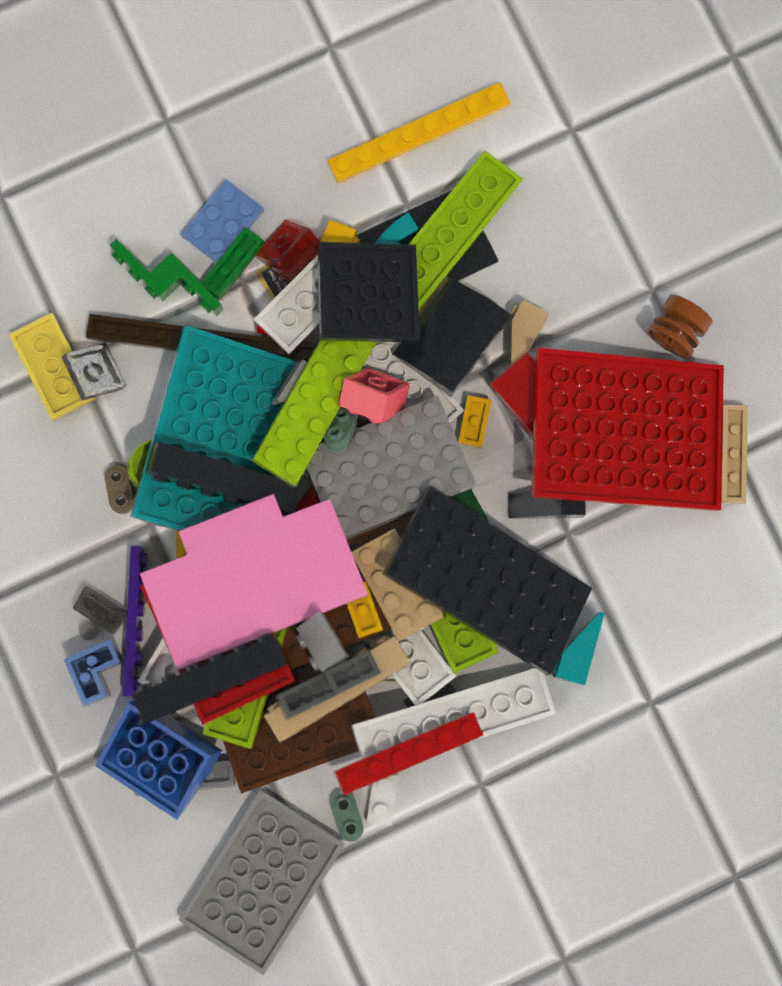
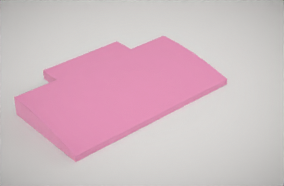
[140,494,368,670]

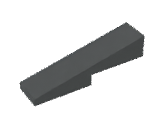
[275,650,381,721]

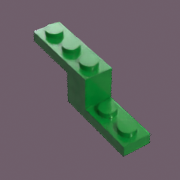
[109,239,224,316]

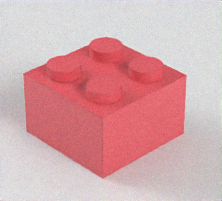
[339,367,410,423]

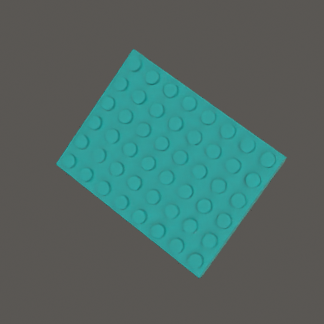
[130,325,298,531]

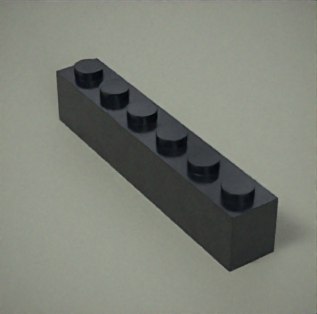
[145,442,301,517]
[132,633,289,724]

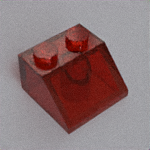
[255,220,320,282]

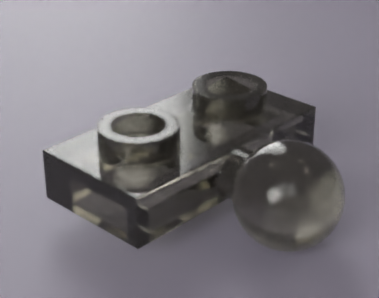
[72,586,127,640]

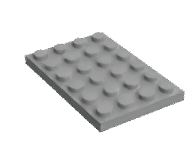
[307,396,476,540]
[178,789,345,976]

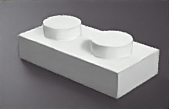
[367,775,399,826]

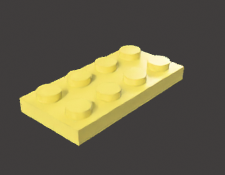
[8,313,97,421]

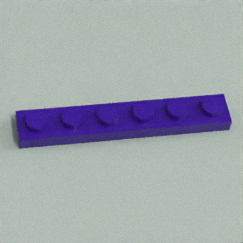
[123,546,148,696]

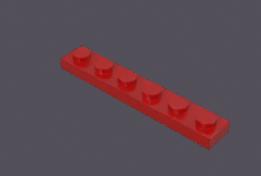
[333,712,484,795]

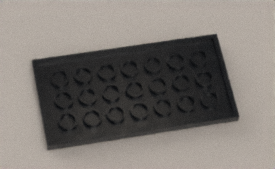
[382,486,592,675]

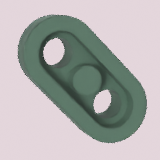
[324,409,357,451]
[331,792,364,842]

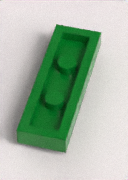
[201,227,266,300]

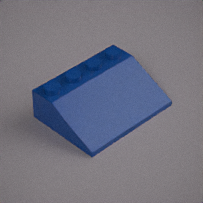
[95,700,222,820]

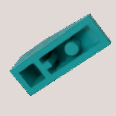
[553,612,605,686]

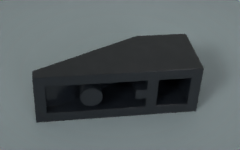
[509,492,586,519]

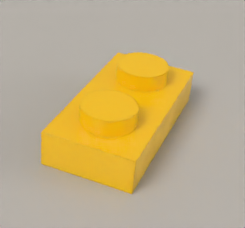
[458,395,492,449]
[347,582,383,639]

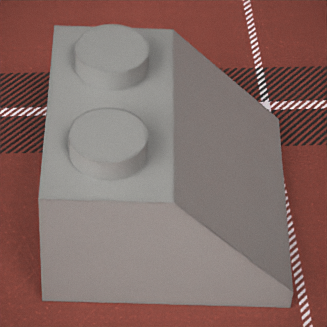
[296,611,350,673]

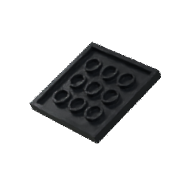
[317,242,420,343]

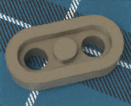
[105,465,135,514]

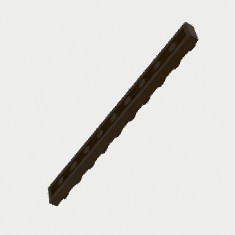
[86,314,317,362]

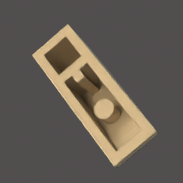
[510,300,549,366]

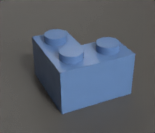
[63,639,124,706]

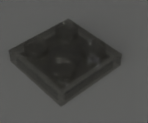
[61,343,127,401]

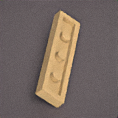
[721,405,748,504]

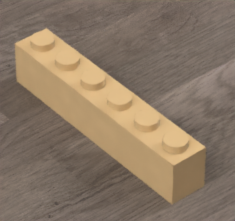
[264,635,411,742]

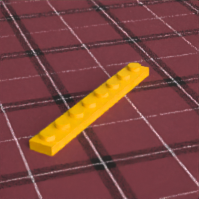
[327,82,511,184]

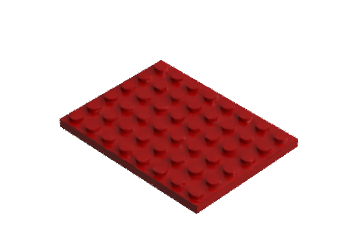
[531,348,724,511]

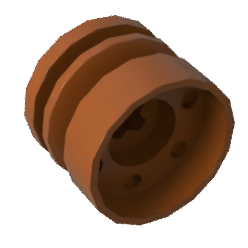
[647,295,713,358]

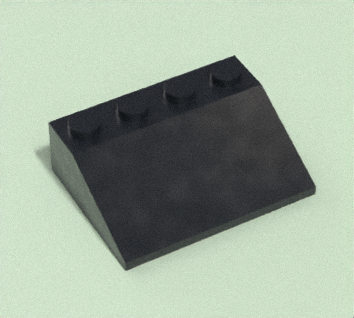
[392,277,511,397]

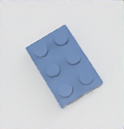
[181,180,264,263]

